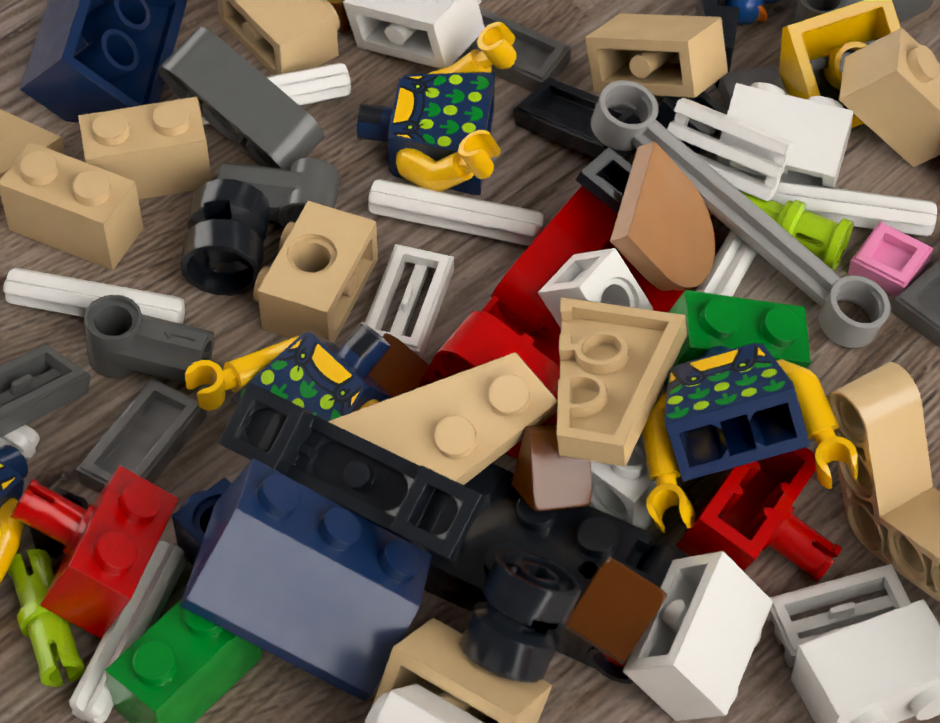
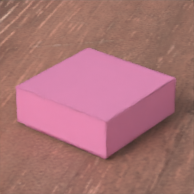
[848,222,934,298]

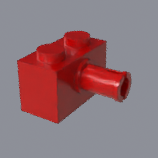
[675,447,842,583]
[10,465,179,639]

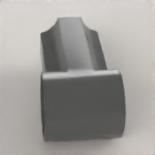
[216,158,342,229]
[84,295,214,383]

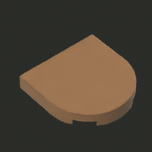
[610,141,715,291]

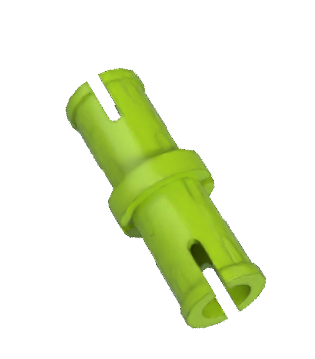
[8,549,85,687]

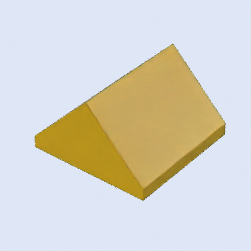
[779,0,900,128]

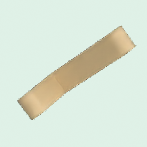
[828,362,940,603]

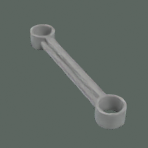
[591,80,891,348]

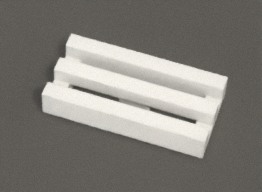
[667,98,794,201]
[365,244,454,358]
[767,564,911,668]

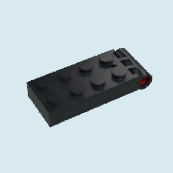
[357,463,689,684]

